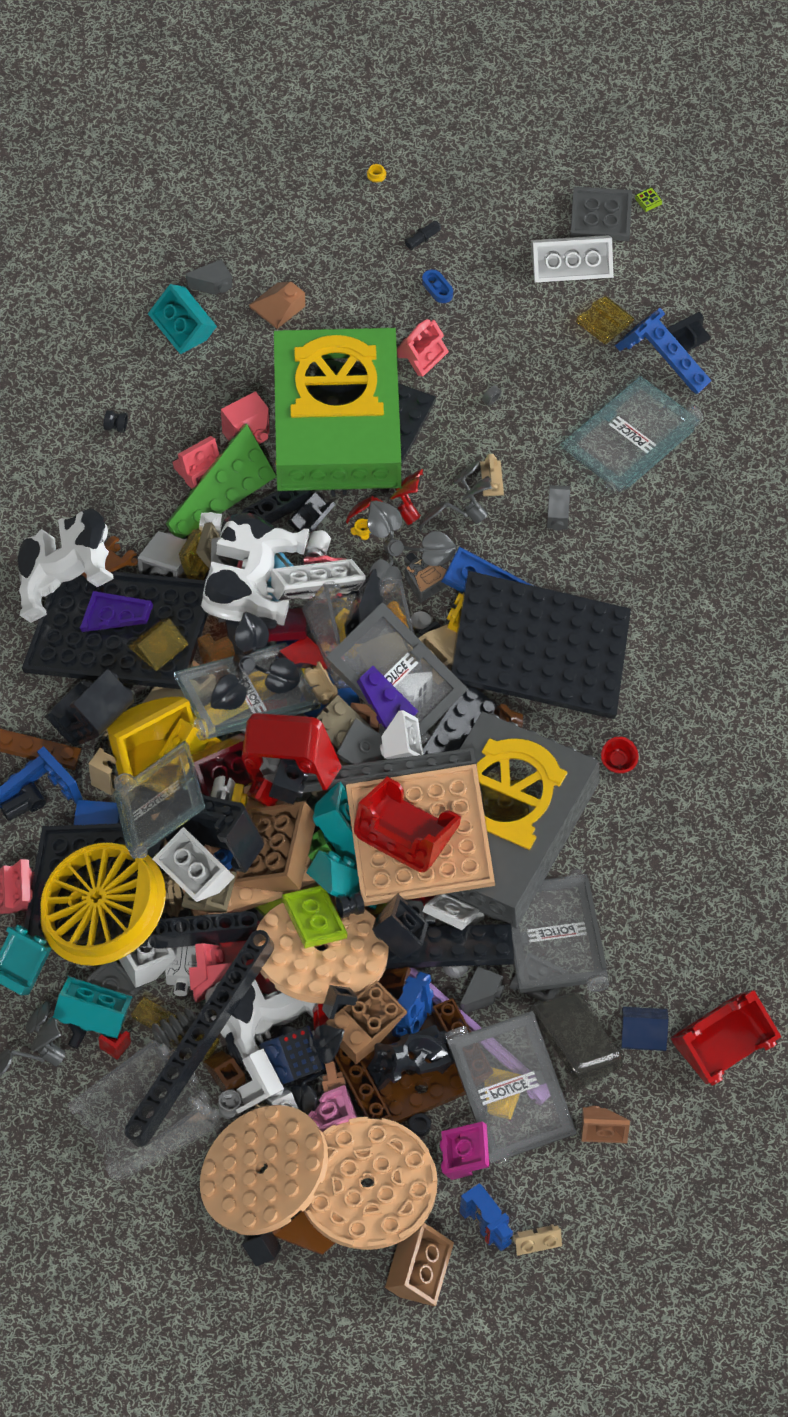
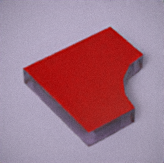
[277,636,332,672]

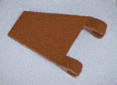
[82,536,138,578]
[272,1210,336,1255]

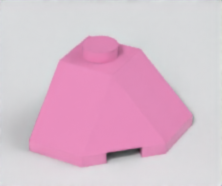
[308,1085,358,1132]

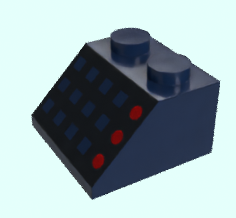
[260,1026,325,1084]

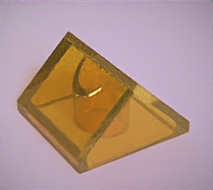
[129,618,188,671]
[481,779,529,822]

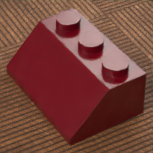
[185,733,263,796]

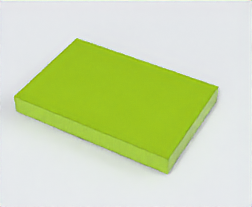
[282,886,348,948]

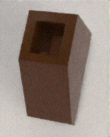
[203,1051,246,1092]

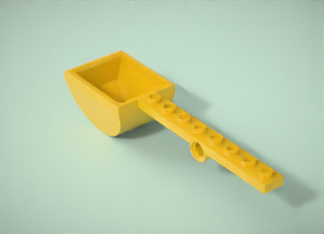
[107,642,333,791]

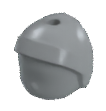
[443,966,469,979]

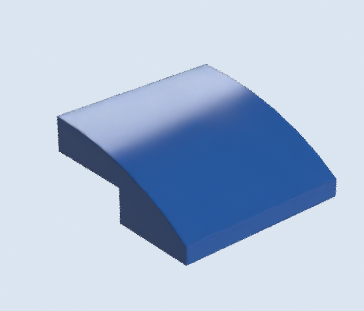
[74,800,121,825]

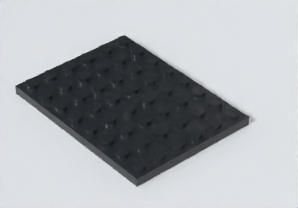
[451,571,631,719]
[22,572,209,690]

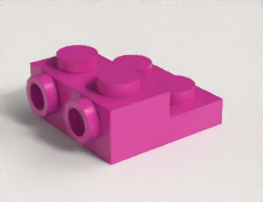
[440,1121,489,1180]

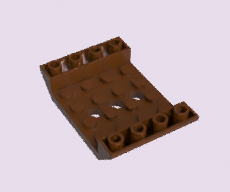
[335,998,493,1123]

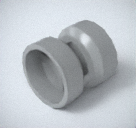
[219,1090,242,1120]

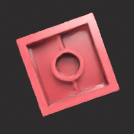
[221,391,270,444]

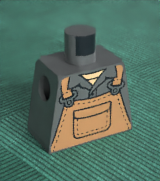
[404,553,448,603]

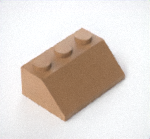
[385,1223,454,1306]

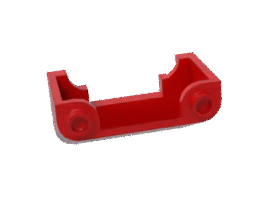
[354,776,462,872]
[670,990,782,1086]

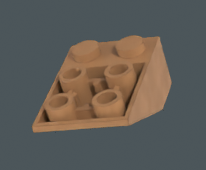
[326,980,407,1064]

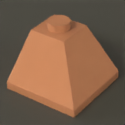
[249,282,305,329]
[581,1106,630,1143]

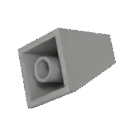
[138,531,198,579]

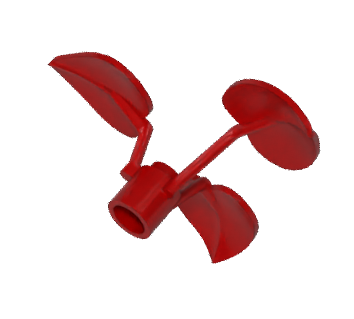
[346,469,424,525]

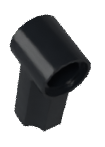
[0,783,46,821]

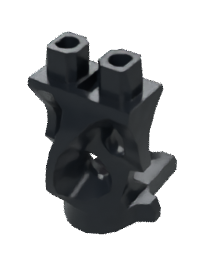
[367,1025,454,1091]

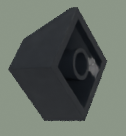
[372,894,428,960]

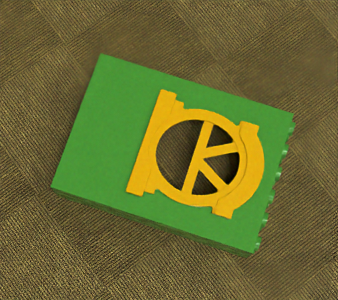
[274,328,401,491]

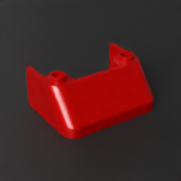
[242,713,342,791]

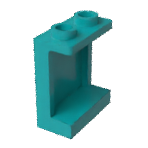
[0,925,52,995]

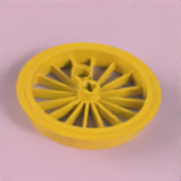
[41,843,166,966]

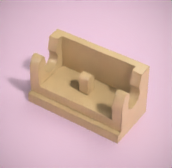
[89,748,118,795]

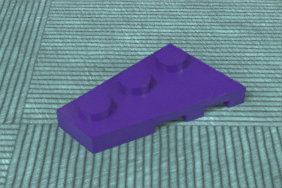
[80,591,153,632]
[357,666,418,731]

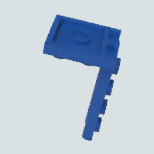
[615,308,712,394]
[0,746,83,804]

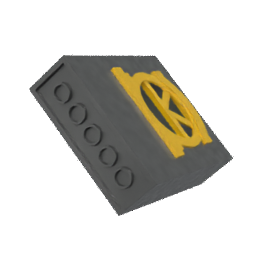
[446,711,600,928]

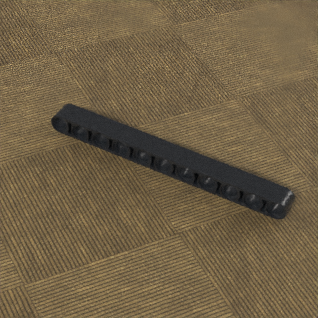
[124,930,274,1147]

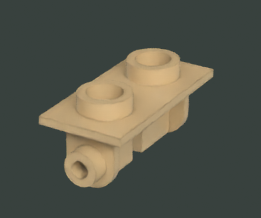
[480,454,504,496]
[304,661,338,704]
[162,873,184,918]
[512,1224,562,1256]

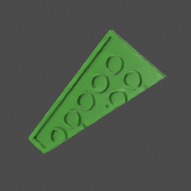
[166,424,277,539]

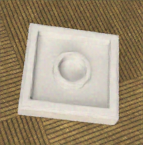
[422,894,480,930]

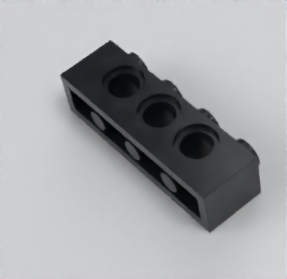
[269,759,309,805]

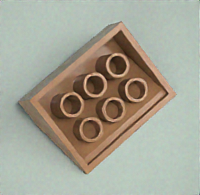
[233,801,315,892]

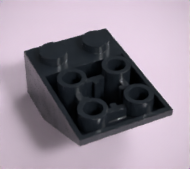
[344,569,387,644]

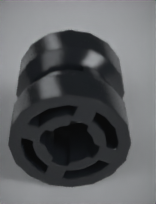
[103,410,128,433]
[336,892,365,918]

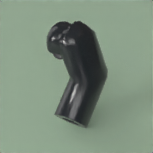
[68,1023,87,1049]

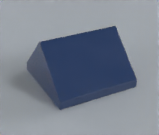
[621,1007,669,1051]

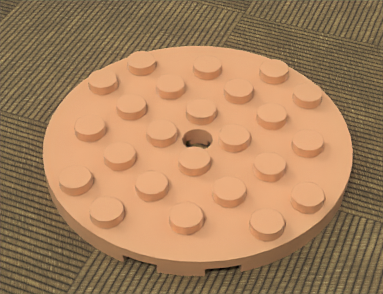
[257,895,389,1004]
[200,1105,328,1235]
[304,1117,437,1250]

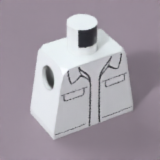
[165,946,197,996]

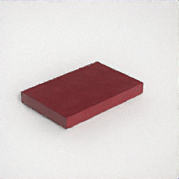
[268,608,307,642]

